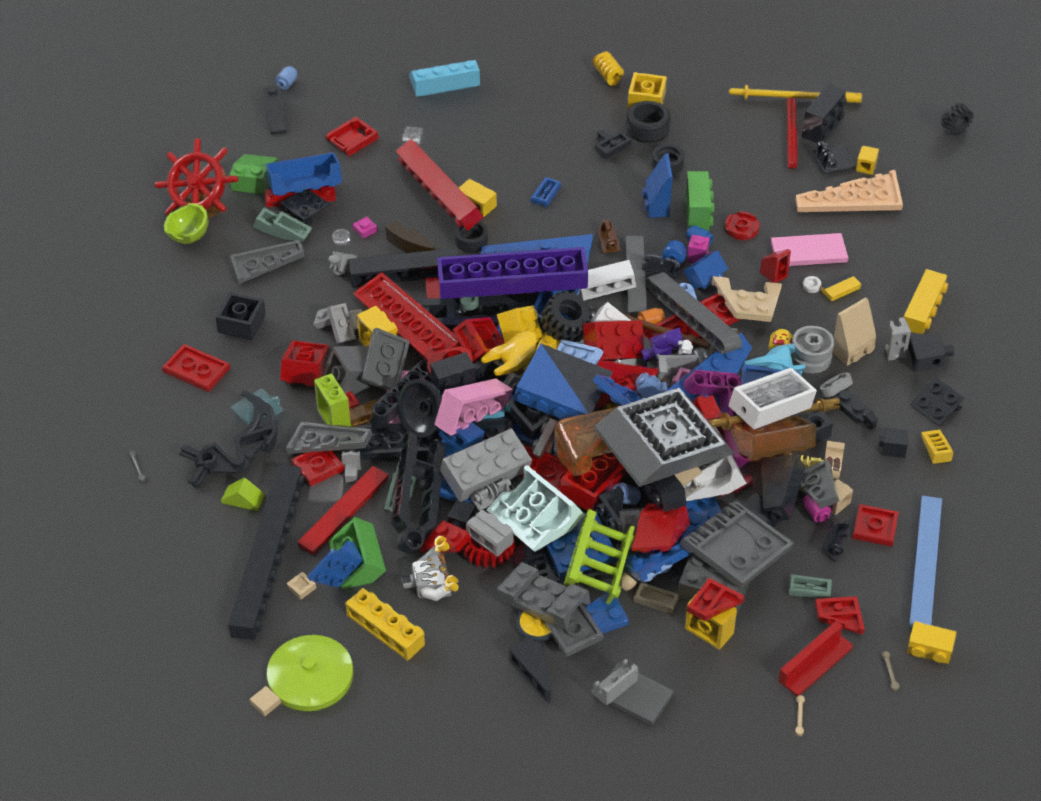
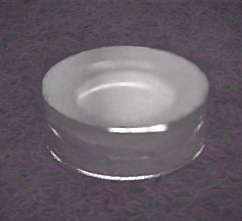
[332,229,350,246]

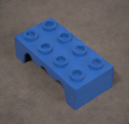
[266,152,342,196]

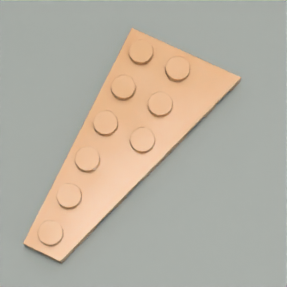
[795,170,903,212]

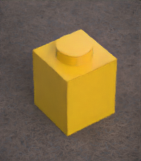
[856,146,879,175]

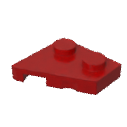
[419,520,472,554]
[687,578,745,621]
[815,596,865,634]

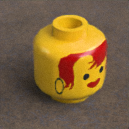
[769,329,793,351]

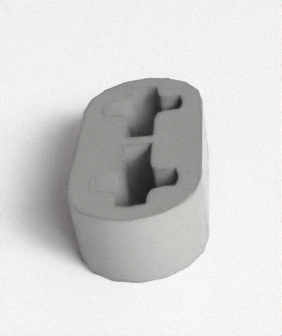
[820,372,853,397]

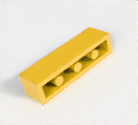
[904,269,949,334]

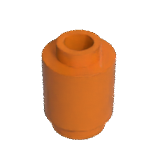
[636,308,665,330]

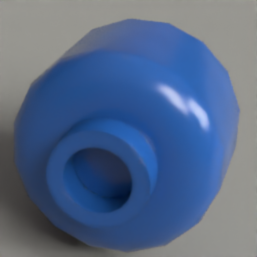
[662,240,687,265]

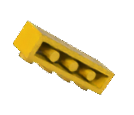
[345,588,425,661]

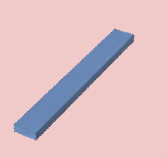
[909,496,942,628]

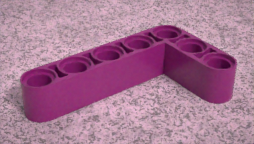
[683,370,754,468]

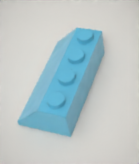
[409,60,480,97]

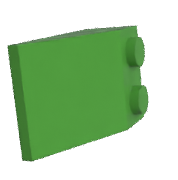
[229,154,278,194]

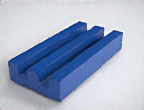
[531,177,561,207]

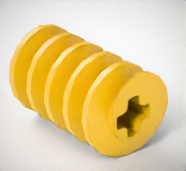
[592,52,624,86]

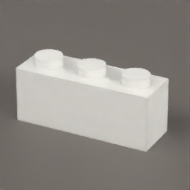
[580,260,636,300]

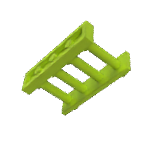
[564,509,635,604]

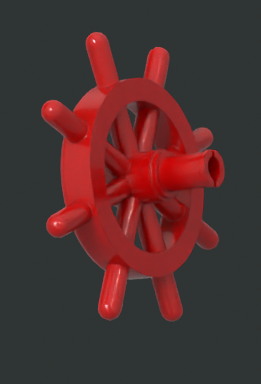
[154,138,239,216]

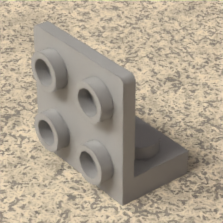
[657,355,697,389]

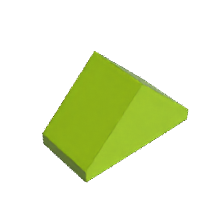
[221,477,266,512]

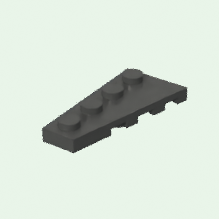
[230,240,305,284]
[286,422,373,454]

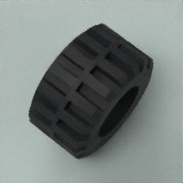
[541,291,592,342]

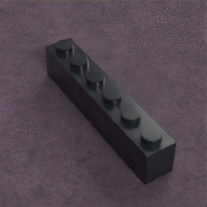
[349,248,458,287]

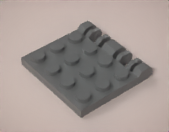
[681,501,794,589]

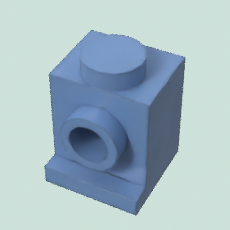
[636,372,667,398]

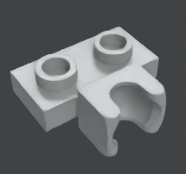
[327,303,362,344]

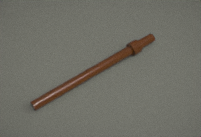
[622,313,710,350]

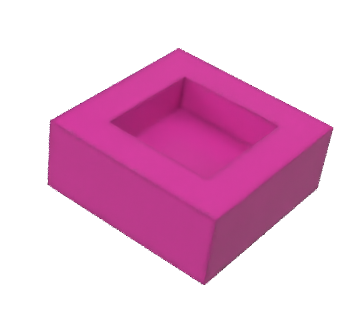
[352,217,377,239]

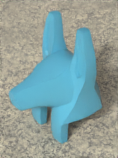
[741,344,805,376]

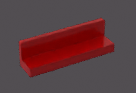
[778,621,853,696]

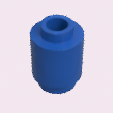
[686,225,714,247]

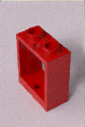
[453,317,505,362]

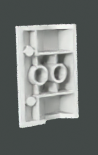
[683,427,746,501]

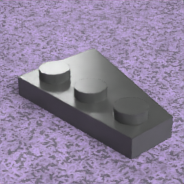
[800,459,840,509]

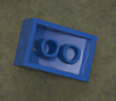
[642,154,672,218]

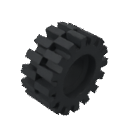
[941,103,974,136]

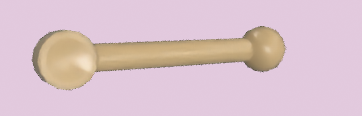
[795,695,805,736]

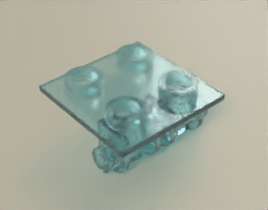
[230,388,284,425]

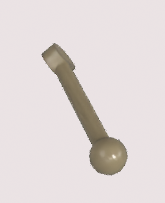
[882,651,900,691]

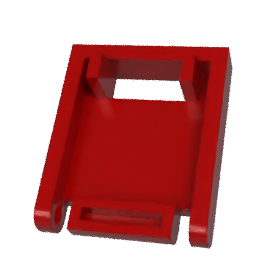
[325,117,378,156]

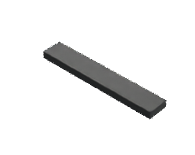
[625,236,647,316]

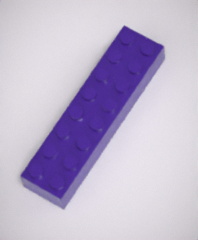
[437,247,588,299]

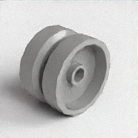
[791,326,834,374]

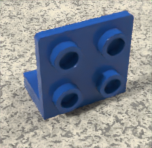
[307,541,363,588]

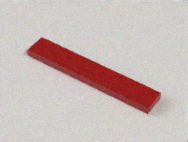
[297,466,389,556]

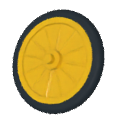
[516,610,553,641]

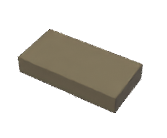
[633,582,680,615]

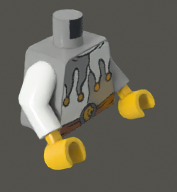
[401,536,459,601]

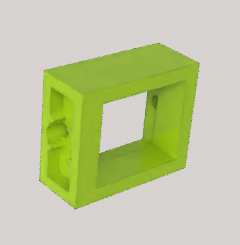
[314,373,351,427]

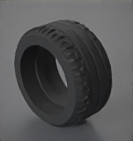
[626,101,671,143]

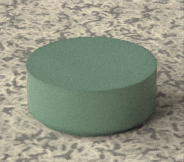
[460,296,479,310]

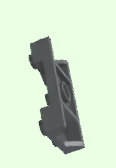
[497,562,591,630]

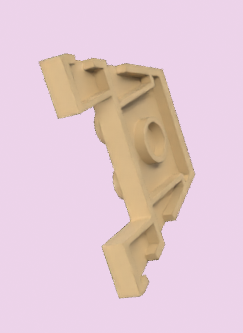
[711,276,782,322]

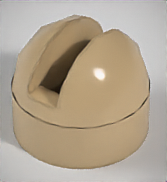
[619,572,637,591]

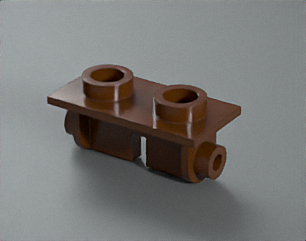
[597,219,621,253]

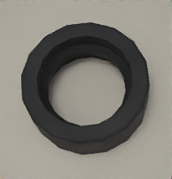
[652,144,685,175]
[454,221,488,252]

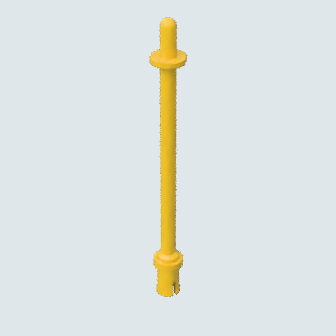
[729,85,862,104]

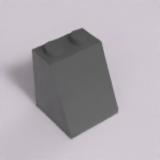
[322,346,376,395]

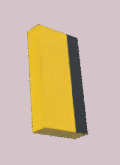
[821,273,861,302]

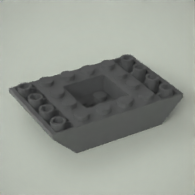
[594,388,734,487]

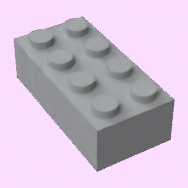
[440,428,532,502]

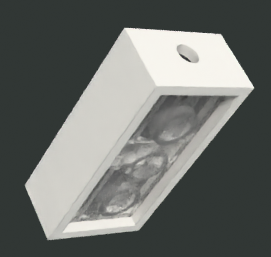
[729,368,817,429]

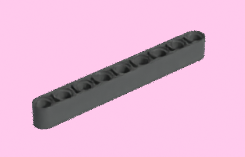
[646,272,742,354]

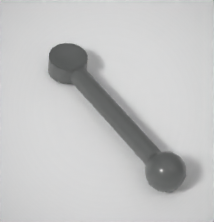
[128,450,146,482]

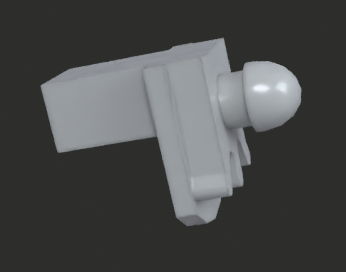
[328,251,357,275]
[342,450,361,482]

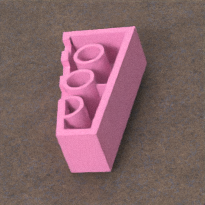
[434,379,513,436]

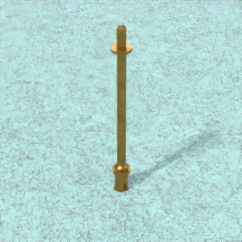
[709,397,840,430]

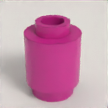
[803,495,831,522]

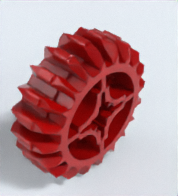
[461,530,515,569]

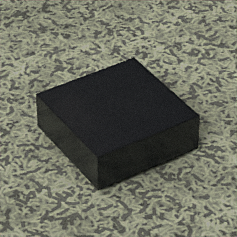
[512,542,533,569]

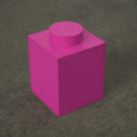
[687,235,710,263]

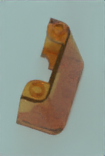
[555,407,616,476]

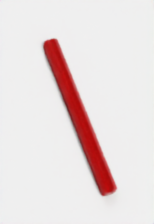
[787,98,797,169]

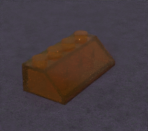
[730,415,817,461]

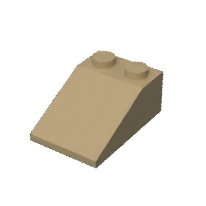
[832,298,876,366]

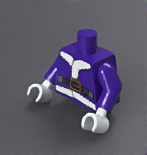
[641,328,693,366]

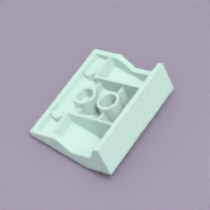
[487,465,585,551]

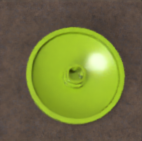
[267,635,353,711]

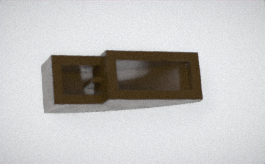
[385,221,435,253]

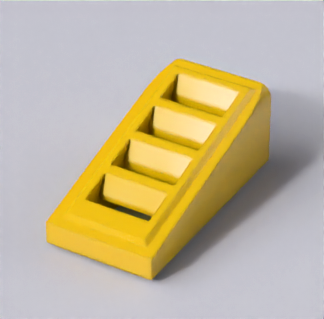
[921,430,953,464]

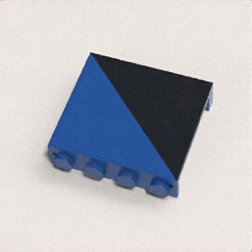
[513,343,613,429]

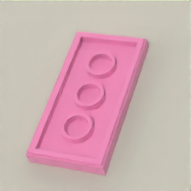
[771,233,848,266]

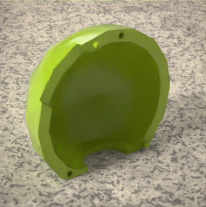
[164,203,209,244]

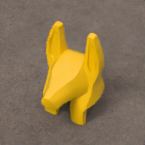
[481,331,537,376]

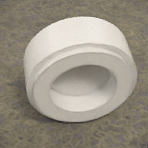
[803,276,821,293]

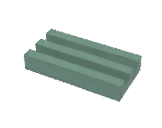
[788,574,832,599]

